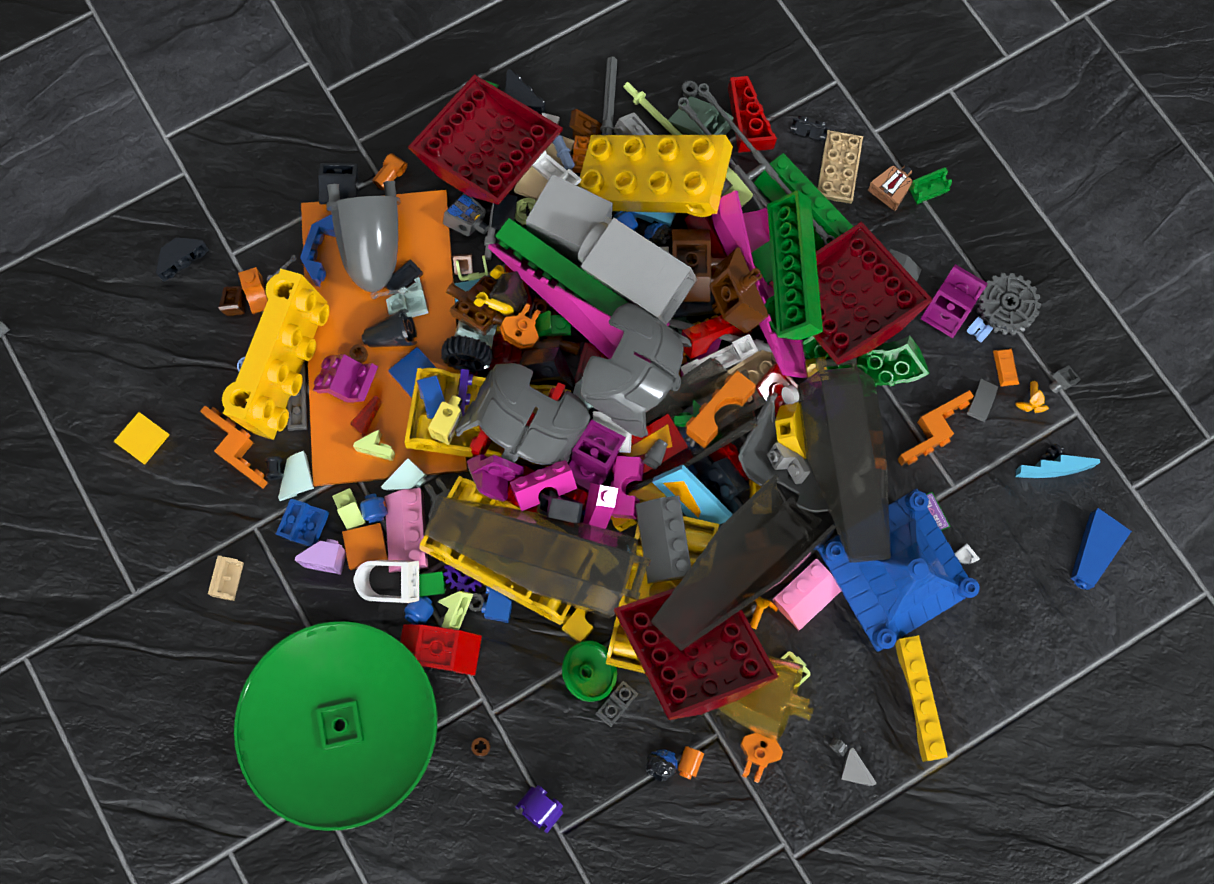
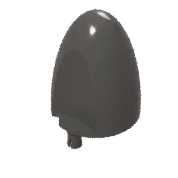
[326,181,401,292]

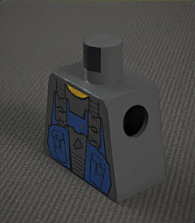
[443,193,490,236]

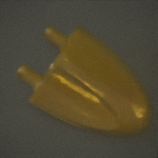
[718,656,814,742]

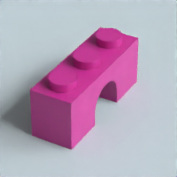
[611,456,644,519]
[510,460,577,511]

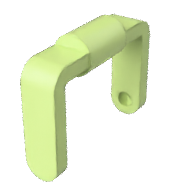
[456,255,488,281]
[773,652,810,689]

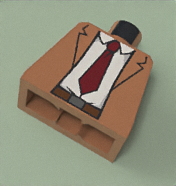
[868,165,912,211]

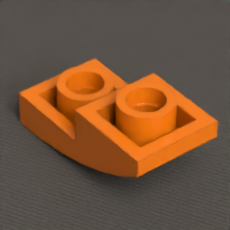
[571,135,590,173]

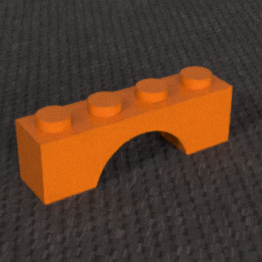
[686,371,756,448]

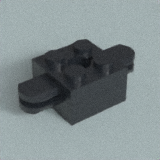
[691,452,751,520]

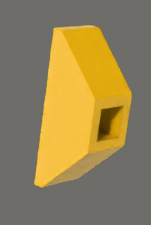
[775,402,807,459]

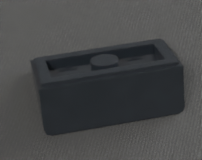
[491,194,517,230]

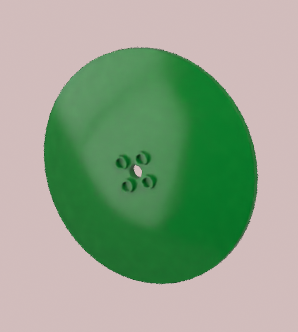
[234,622,438,831]

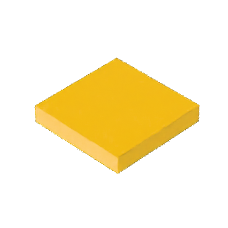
[114,412,169,465]

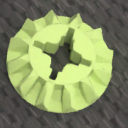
[515,198,537,225]

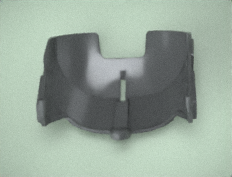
[581,303,692,438]
[455,363,590,488]
[738,392,872,512]

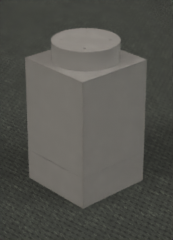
[578,218,697,325]

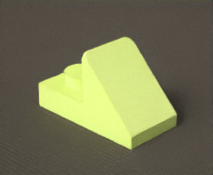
[353,430,395,461]
[332,488,366,530]
[438,591,473,630]

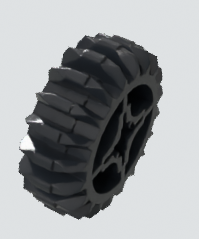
[441,335,493,374]

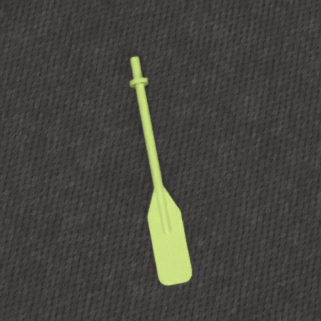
[623,82,753,207]

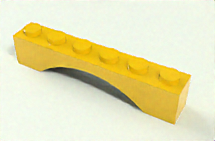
[895,635,948,762]

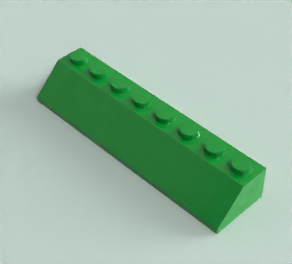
[754,153,853,251]
[767,190,823,338]
[496,218,628,316]

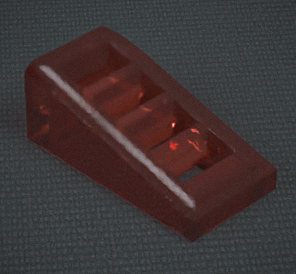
[350,396,382,437]

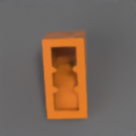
[238,267,268,314]

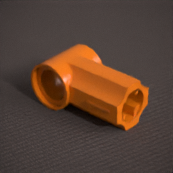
[372,153,407,190]

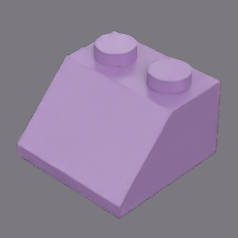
[295,539,346,575]

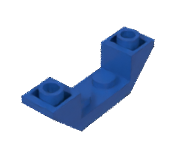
[300,214,336,287]

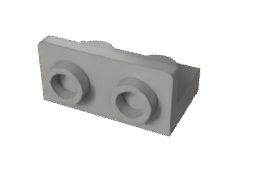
[614,113,654,135]

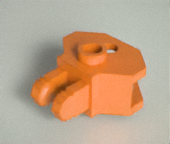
[499,303,541,349]
[740,732,783,783]

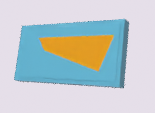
[652,465,733,525]

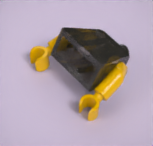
[474,265,528,317]

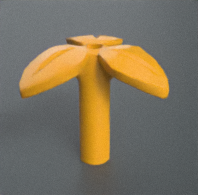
[1015,381,1049,413]
[744,595,778,629]

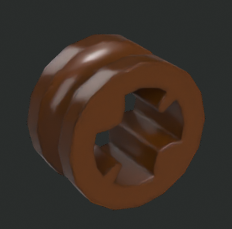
[350,344,368,363]
[471,738,490,757]

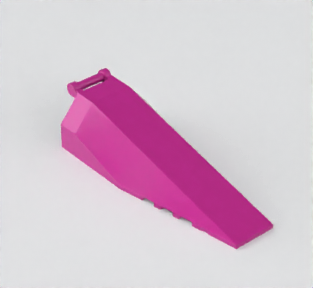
[712,190,807,378]
[488,243,670,363]

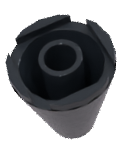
[362,308,417,348]

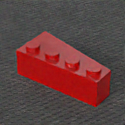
[728,76,777,153]

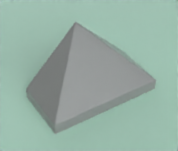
[841,748,876,786]

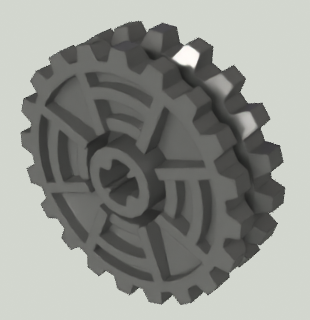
[976,273,1041,335]

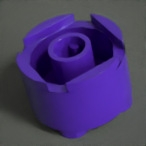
[515,785,563,833]

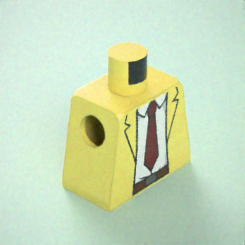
[428,395,463,445]

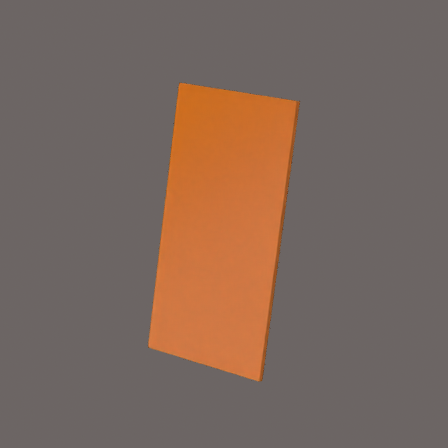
[301,190,468,486]

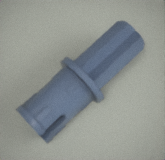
[552,135,575,170]

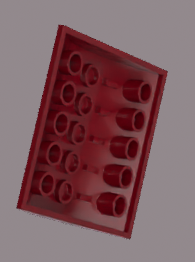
[408,74,563,205]
[769,221,932,365]
[614,573,779,720]

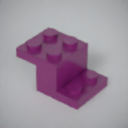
[921,264,988,338]
[313,354,378,403]
[569,420,626,493]

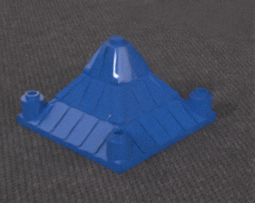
[816,489,979,652]

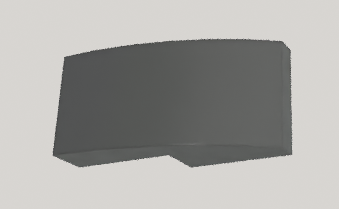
[967,379,998,422]
[596,681,638,727]

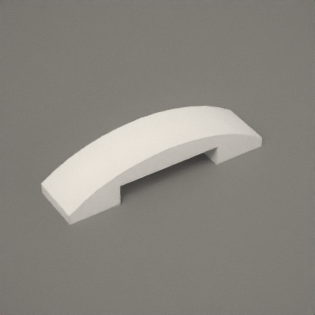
[532,150,581,185]
[680,334,758,384]

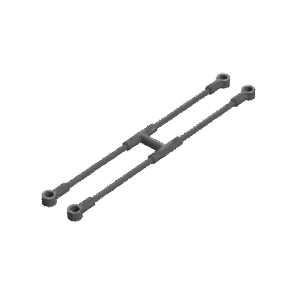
[678,83,835,246]

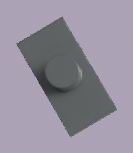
[1049,365,1081,393]

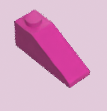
[580,483,618,544]

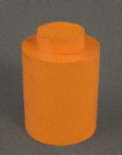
[677,746,704,780]

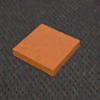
[342,523,388,570]

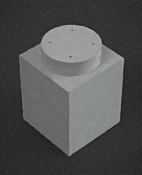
[526,174,613,269]

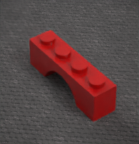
[682,315,752,359]

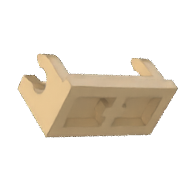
[208,556,244,601]

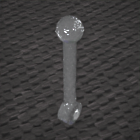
[267,255,298,281]
[370,287,406,299]

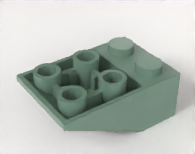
[668,96,733,135]

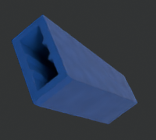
[1070,508,1132,590]

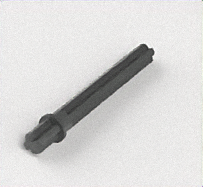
[600,56,617,135]

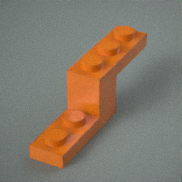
[897,390,974,466]
[200,406,268,488]

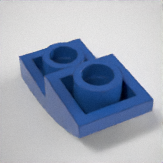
[417,375,445,419]

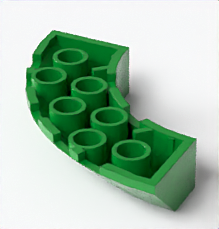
[802,335,929,387]

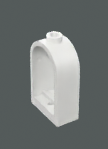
[353,560,419,603]

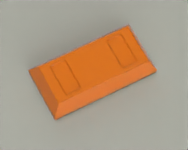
[993,348,1019,387]

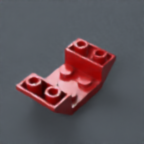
[400,624,482,676]

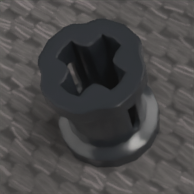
[265,456,283,480]

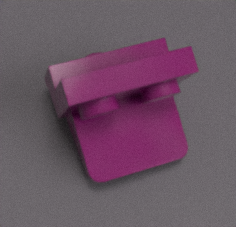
[467,454,524,502]

